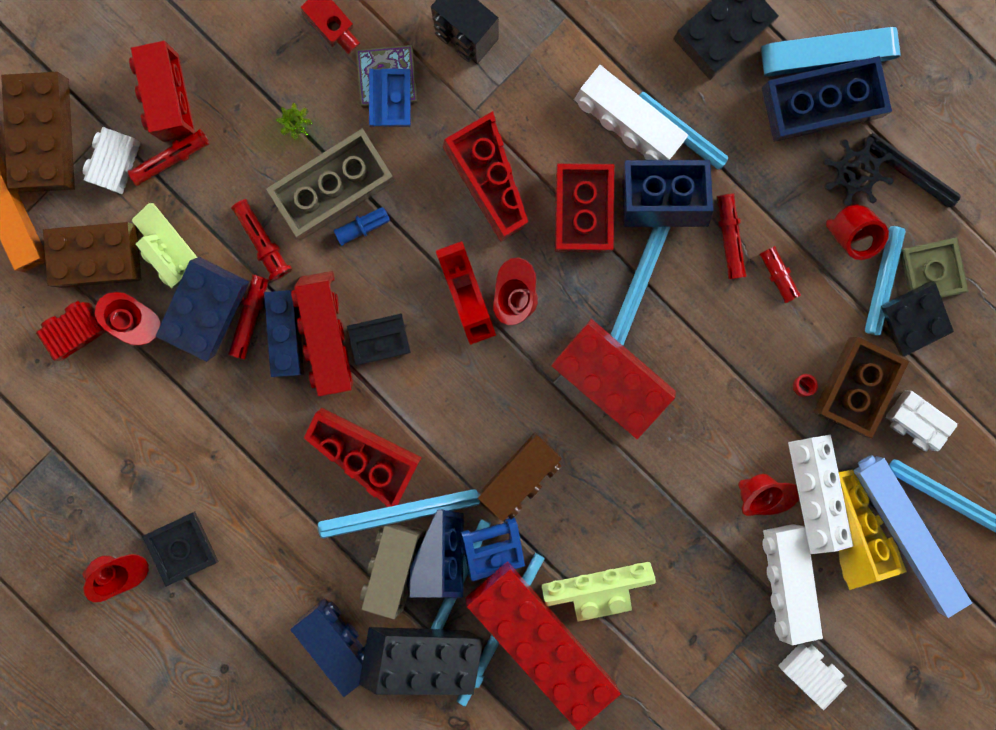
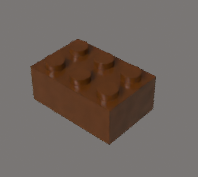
[43,222,142,288]
[813,337,909,438]
[477,432,562,522]

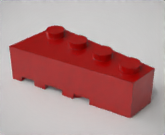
[443,111,528,242]
[291,271,353,396]
[304,408,422,508]

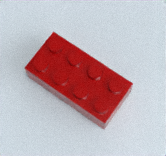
[551,319,676,439]

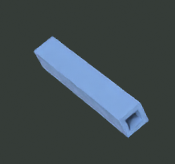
[853,455,972,618]

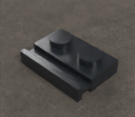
[347,313,411,365]

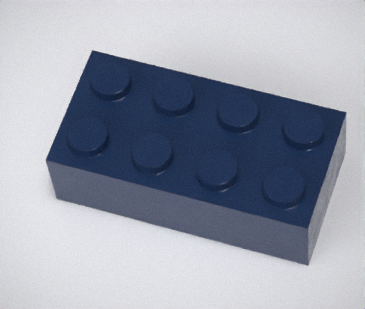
[762,56,892,142]

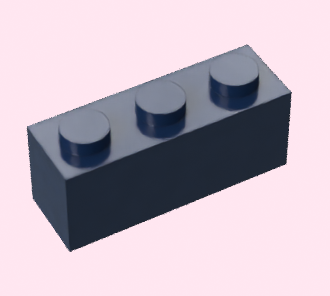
[264,290,304,377]

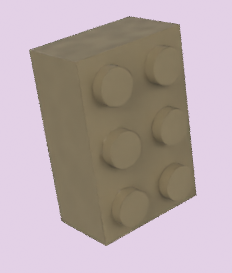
[360,522,426,620]

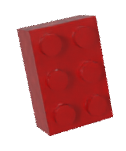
[129,40,195,142]
[555,164,614,253]

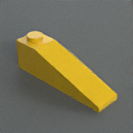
[838,469,907,590]

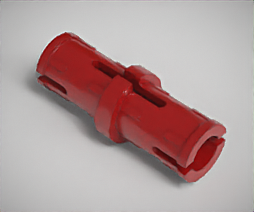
[759,246,801,303]

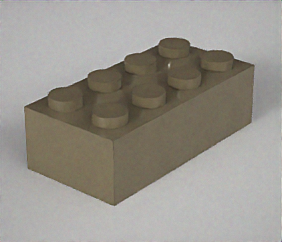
[266,128,395,240]

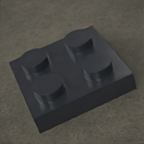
[881,281,954,357]
[142,511,219,587]

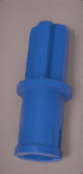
[334,207,390,246]

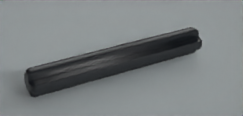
[863,133,961,207]

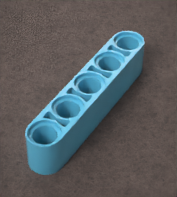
[761,27,901,76]

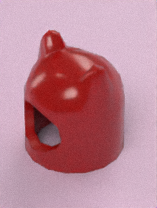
[826,204,889,260]

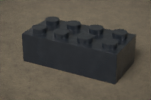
[359,627,483,695]

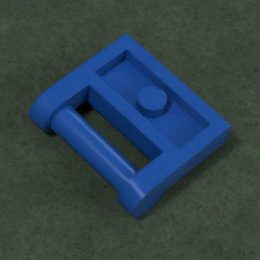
[460,518,525,581]

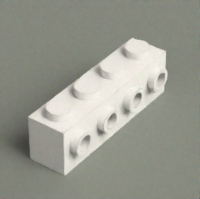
[574,65,688,160]
[788,435,853,554]
[763,524,823,645]

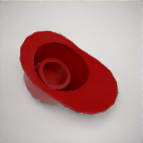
[493,257,538,325]
[95,292,160,346]
[738,474,799,516]
[82,554,149,602]

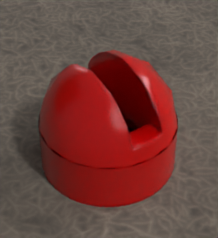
[793,374,818,397]

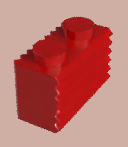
[36,301,106,361]

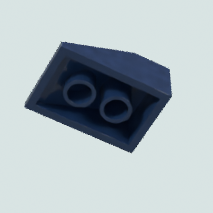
[407,510,464,598]

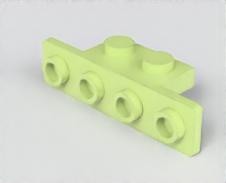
[132,203,197,288]
[542,562,656,622]

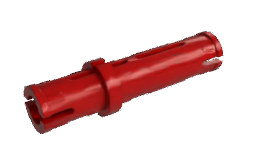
[128,129,210,186]
[716,193,747,279]
[228,274,270,360]

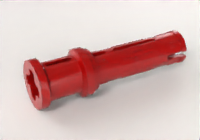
[231,199,292,282]

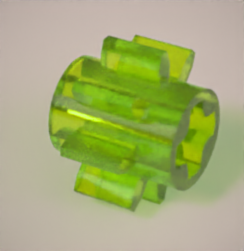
[276,103,313,140]

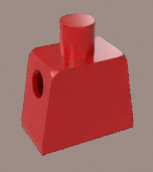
[300,0,360,54]

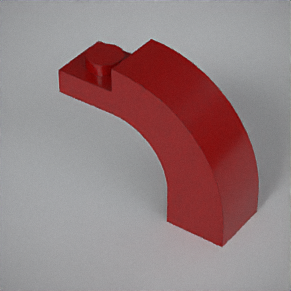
[436,241,496,345]

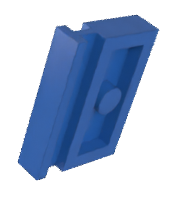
[369,68,411,127]

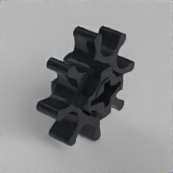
[823,137,894,206]

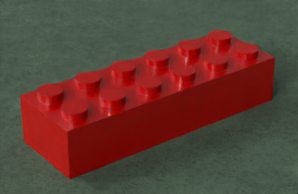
[465,561,621,730]

